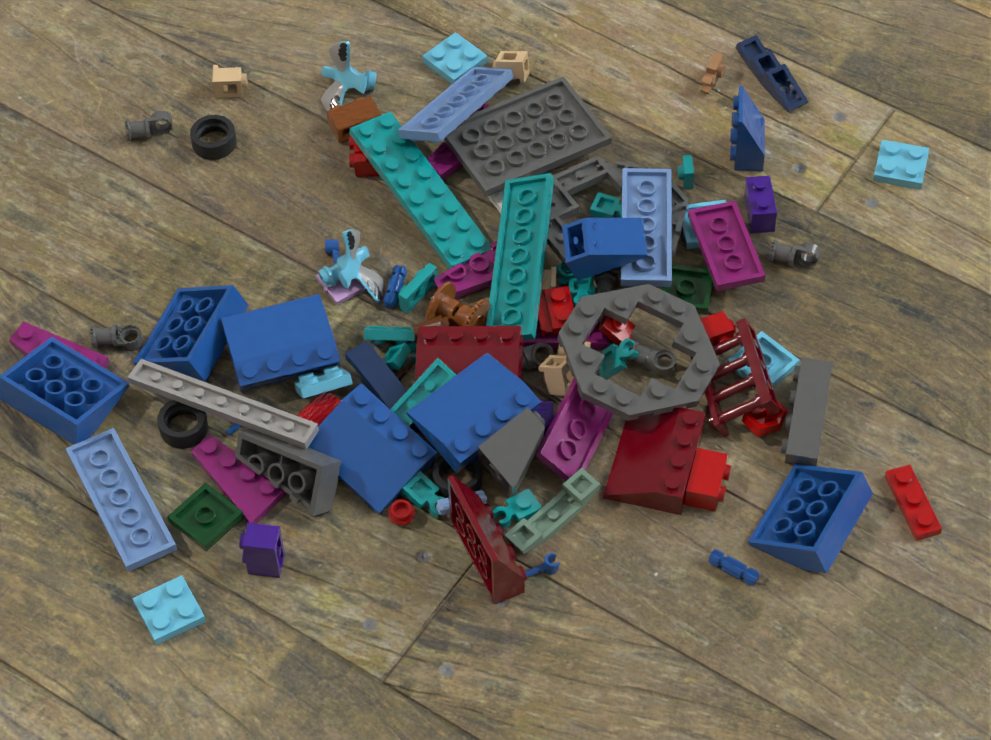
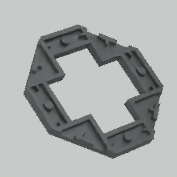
[547,157,688,274]
[557,284,720,421]

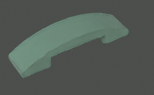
[504,468,601,554]

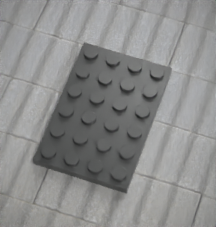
[444,76,612,197]

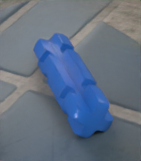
[383,265,407,309]
[708,549,760,586]

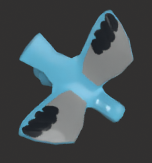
[321,41,377,111]
[318,229,384,303]

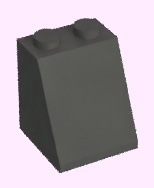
[478,407,545,497]

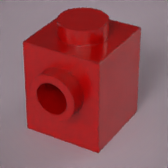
[701,311,736,347]

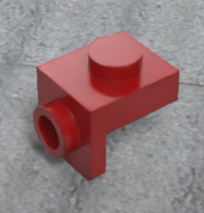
[598,315,635,346]
[741,400,788,437]

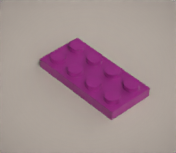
[688,201,766,291]
[534,377,613,482]

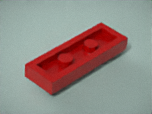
[884,464,942,541]

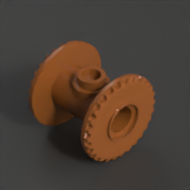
[425,282,491,326]

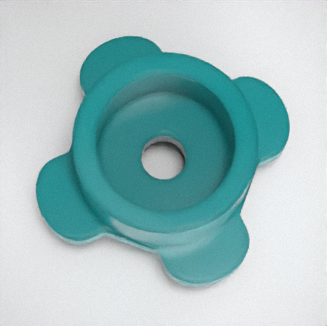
[556,262,575,285]

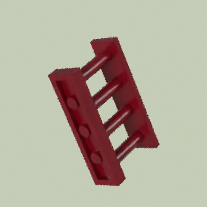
[690,318,781,437]

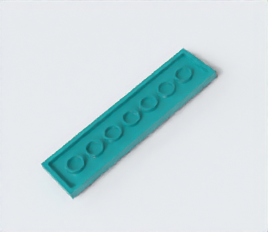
[349,111,491,269]
[486,173,554,341]

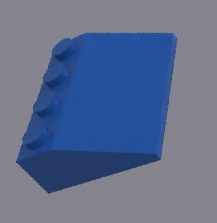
[133,285,249,381]
[221,294,340,392]
[0,337,129,445]
[406,353,541,473]
[309,383,437,515]
[748,464,873,573]

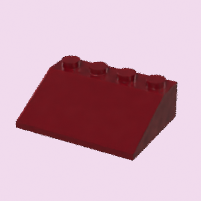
[415,326,524,382]
[603,407,706,515]
[448,475,527,604]

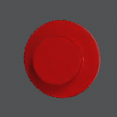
[388,500,415,526]

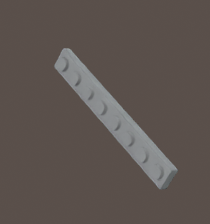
[127,359,319,450]

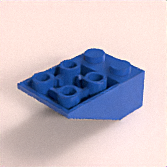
[730,86,765,171]
[562,218,648,281]

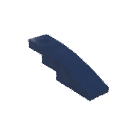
[735,35,809,112]
[345,341,419,432]

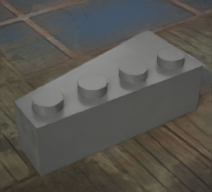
[781,357,833,466]
[235,429,341,516]

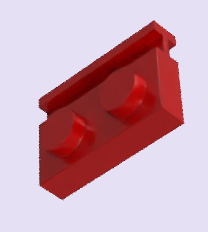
[538,286,574,336]

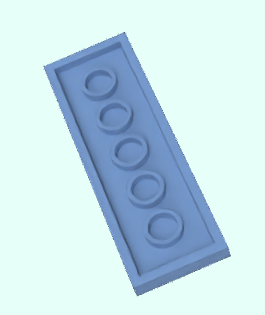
[398,67,514,143]
[621,168,672,287]
[65,428,177,572]

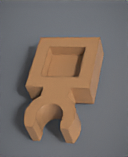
[700,52,726,94]

